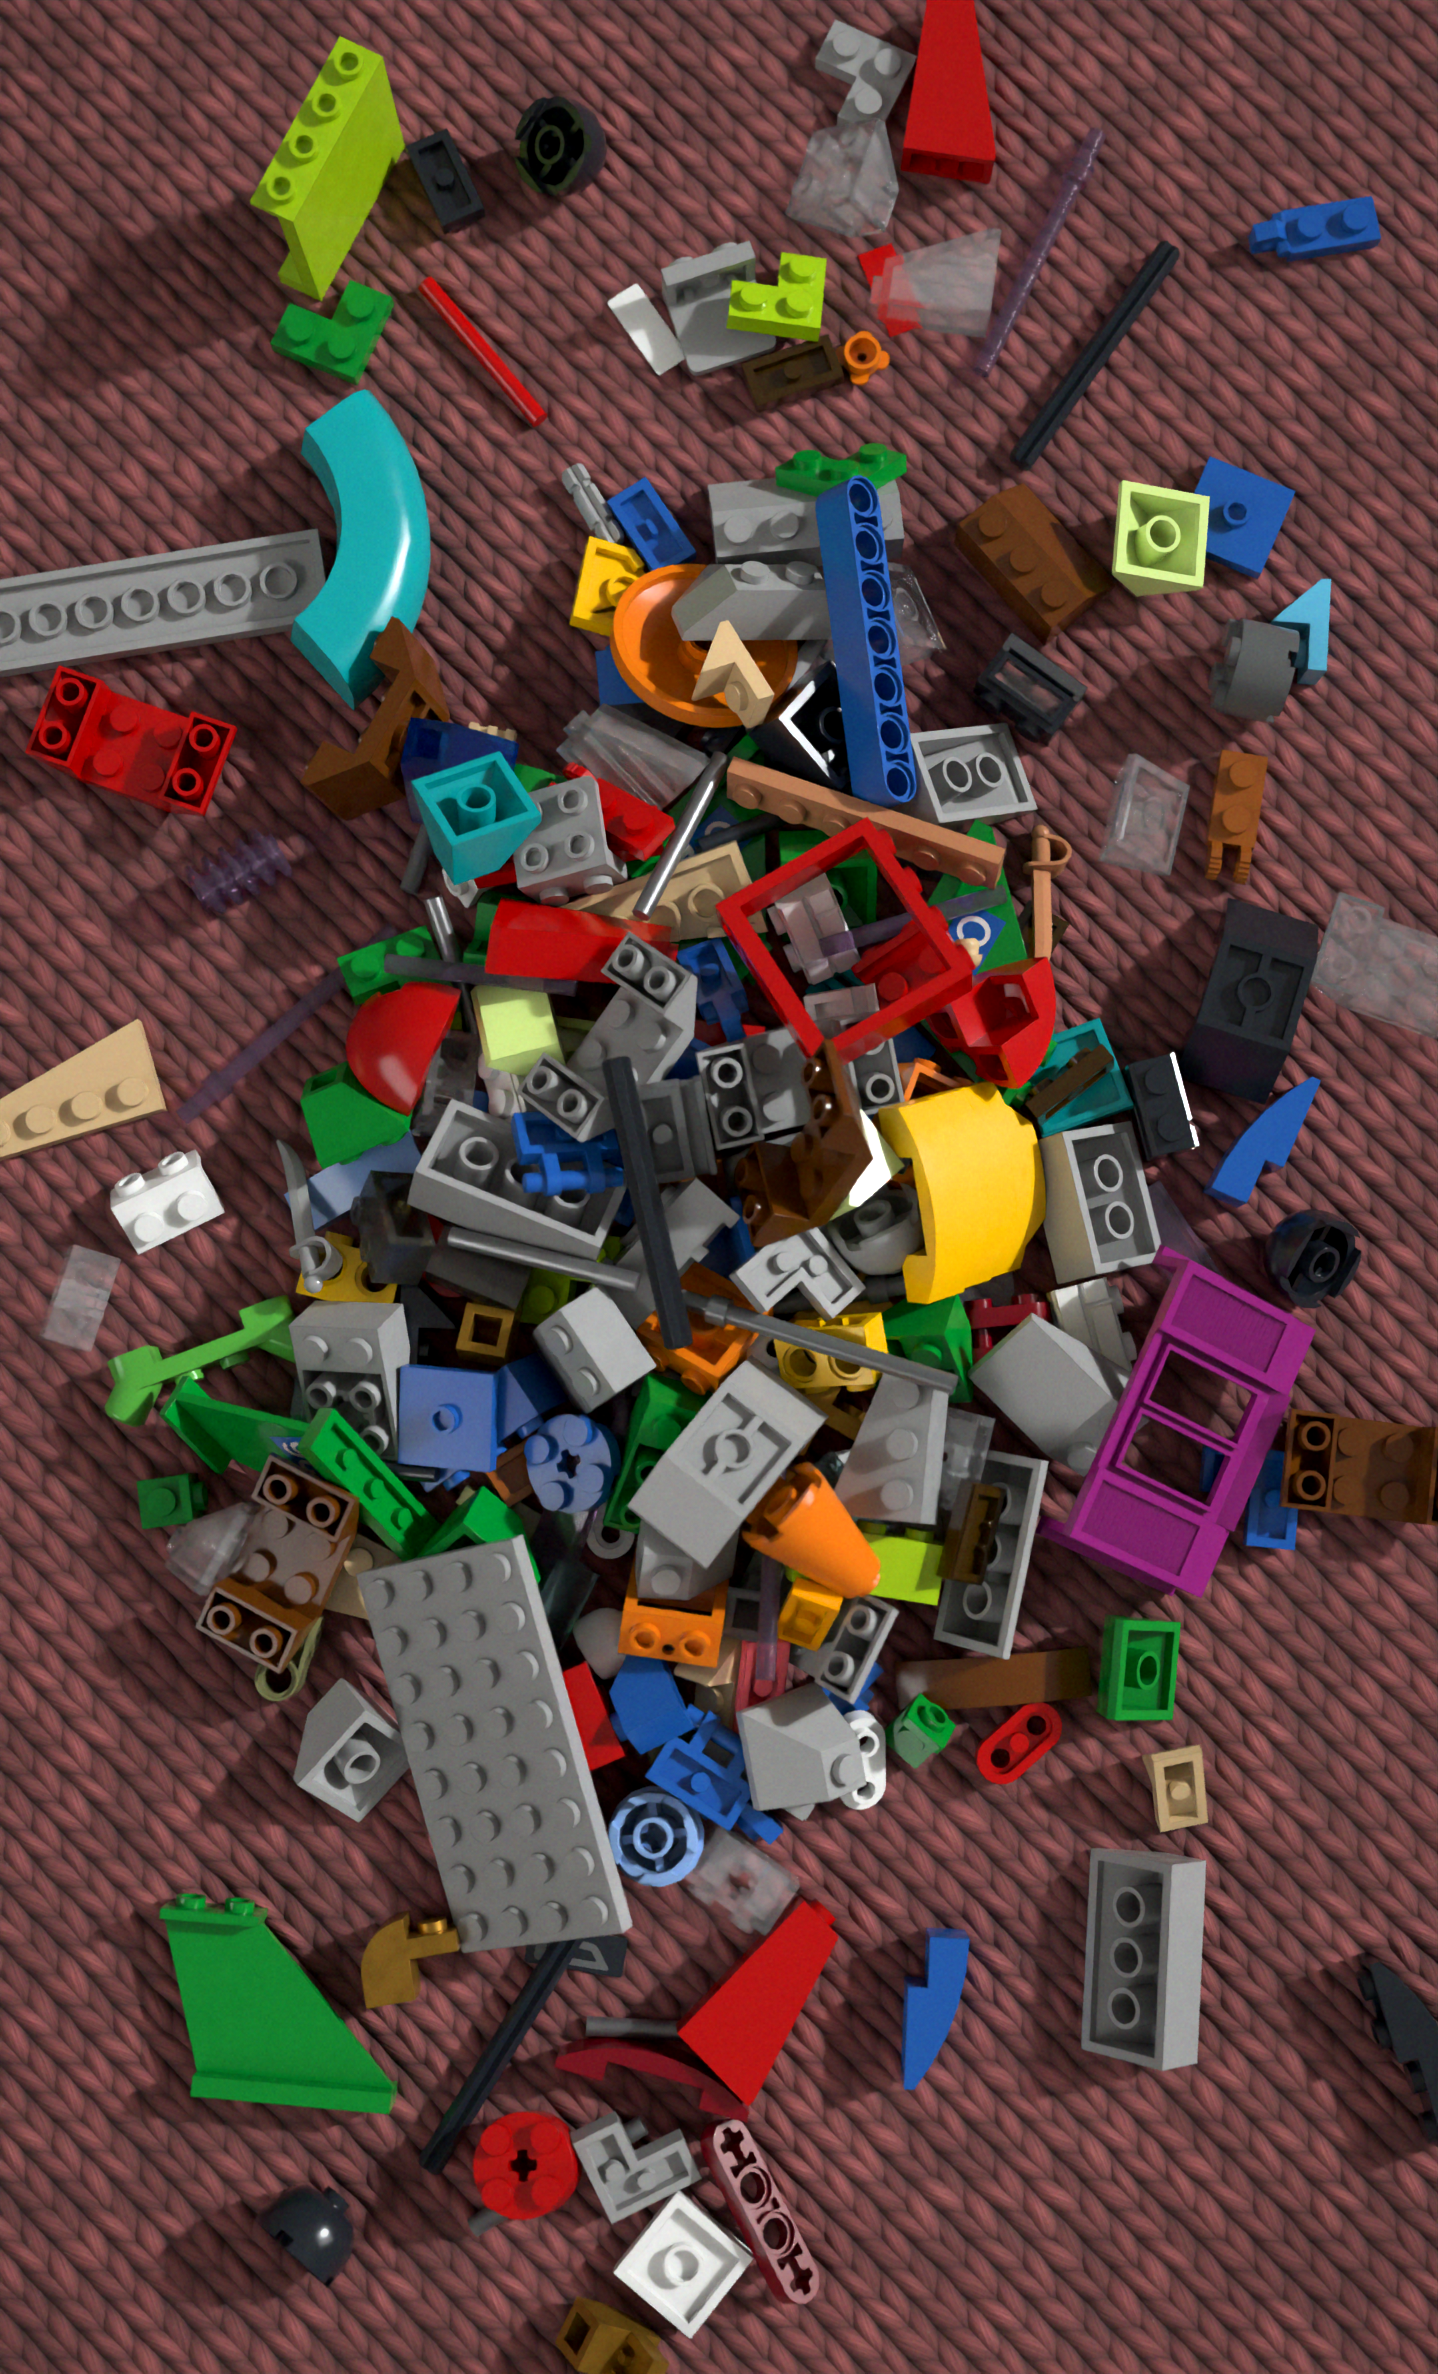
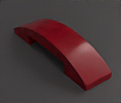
[554,2037,749,2123]

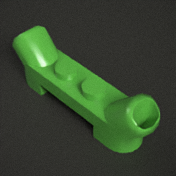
[104,1295,297,1427]

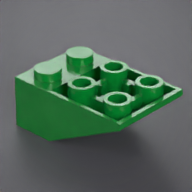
[602,1372,714,1534]

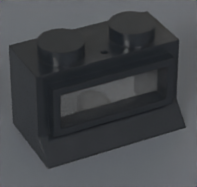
[973,633,1088,747]

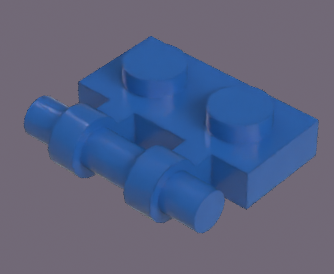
[510,1111,624,1197]
[645,1704,751,1832]

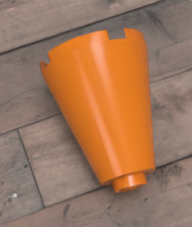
[742,1462,881,1599]

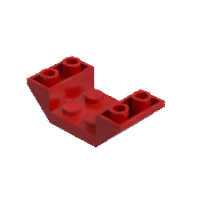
[25,665,238,816]

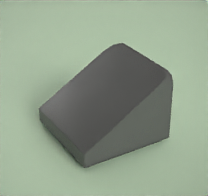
[721,1587,779,1645]

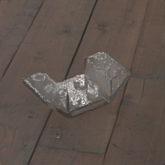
[1310,892,1438,1039]

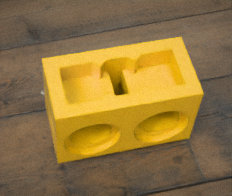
[296,1231,410,1304]
[773,1312,888,1394]

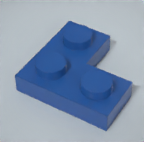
[1199,1445,1298,1550]

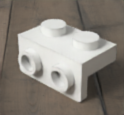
[110,1150,225,1255]

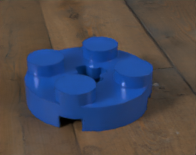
[524,1414,621,1513]

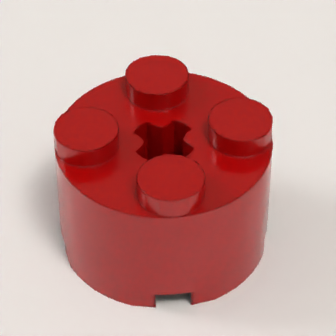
[473,2110,583,2220]

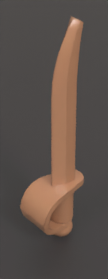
[1022,825,1072,961]

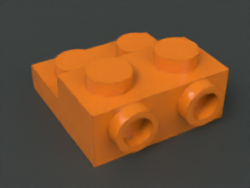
[636,1261,774,1395]

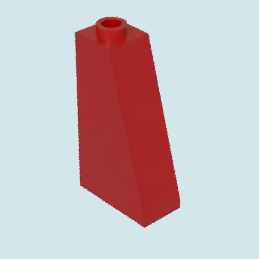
[900,0,996,184]
[484,897,679,984]
[675,1895,839,2106]

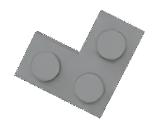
[815,20,917,144]
[729,1228,866,1322]
[570,2111,702,2224]

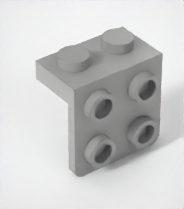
[661,241,776,376]
[513,776,629,906]

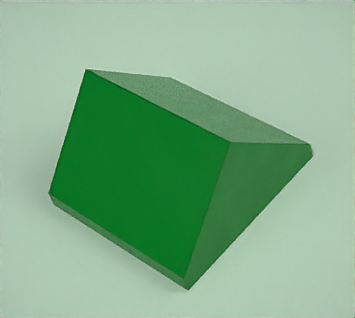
[1097,1614,1181,1720]

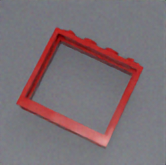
[715,816,975,1066]

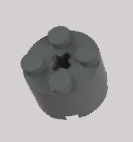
[1208,618,1300,724]

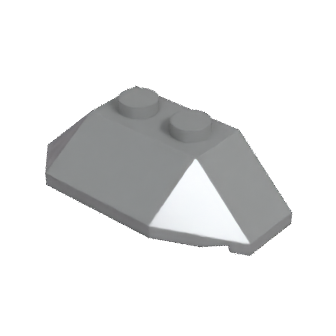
[671,561,832,641]

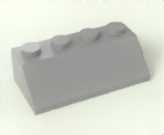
[708,478,904,567]
[407,1099,628,1262]
[933,1447,1049,1660]
[1081,1848,1206,2071]

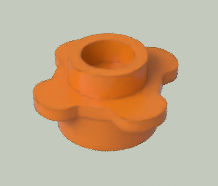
[835,331,889,386]

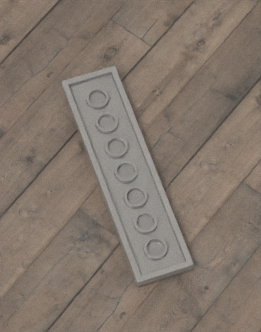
[0,528,327,678]

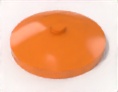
[610,564,798,728]

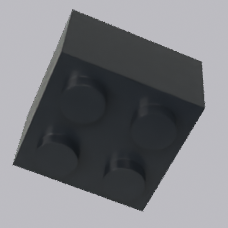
[748,660,850,792]

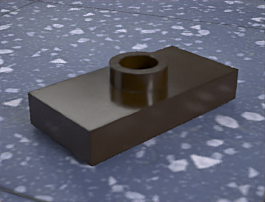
[936,1479,1006,1586]

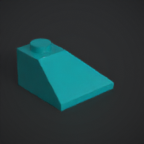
[411,751,541,886]

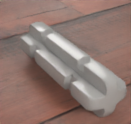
[562,463,624,545]

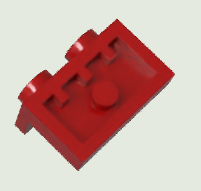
[851,920,957,1010]

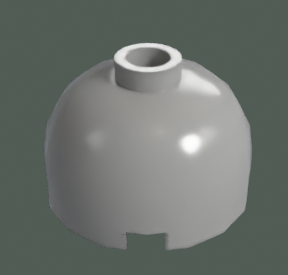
[827,1183,925,1275]

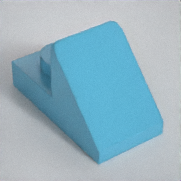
[1270,579,1331,685]

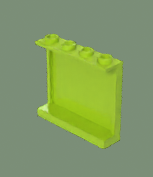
[250,36,405,301]

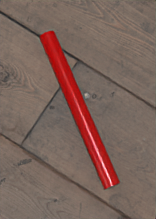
[418,277,547,427]

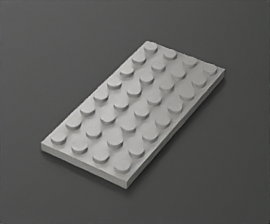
[356,1535,633,1953]

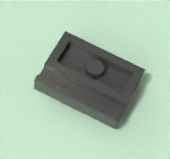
[637,1075,718,1184]

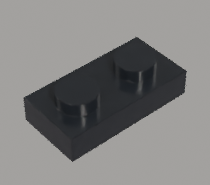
[405,128,486,235]

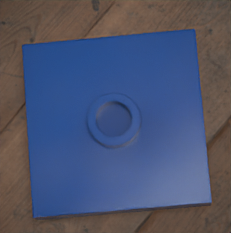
[1193,456,1296,579]
[398,1364,499,1472]

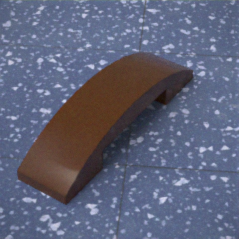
[894,1646,1092,1711]

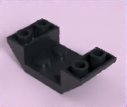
[1177,897,1319,1105]

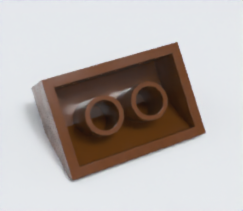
[954,483,1115,646]

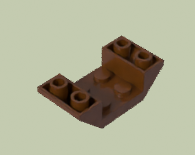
[300,616,450,821]
[734,1039,874,1247]
[1279,1409,1438,1526]
[195,1452,359,1674]

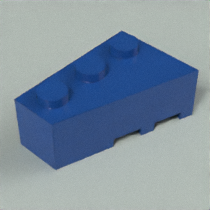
[419,1352,568,1492]

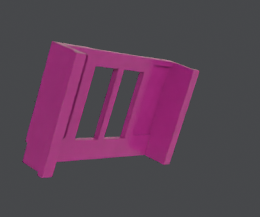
[1035,1245,1316,1598]

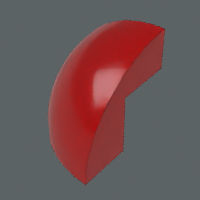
[925,956,1056,1089]
[345,982,462,1117]

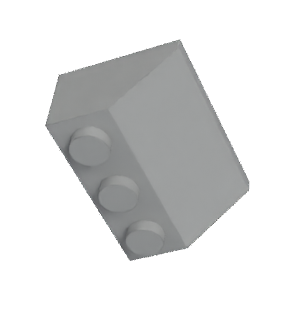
[1037,1121,1161,1284]

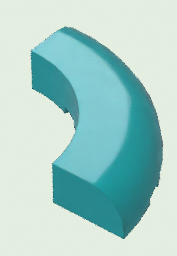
[290,389,431,711]

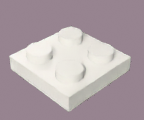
[613,2190,754,2339]

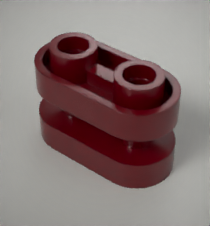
[963,1293,1052,1366]

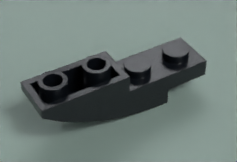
[1356,1952,1438,2148]

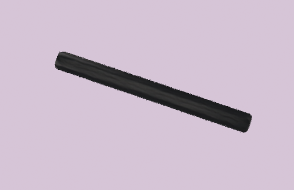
[1009,240,1180,471]
[601,1056,693,1350]
[418,1938,585,2175]

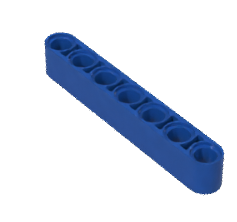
[815,475,916,809]

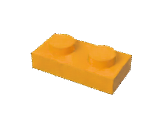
[772,1577,844,1652]

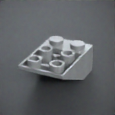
[289,1300,410,1460]

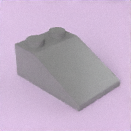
[890,723,1038,833]
[528,1284,657,1415]
[968,1313,1150,1476]

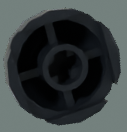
[515,96,607,197]
[1263,1209,1361,1309]
[254,2185,355,2288]

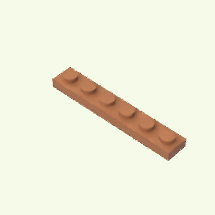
[727,756,1005,890]

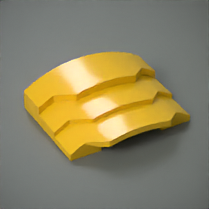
[878,1081,1046,1304]

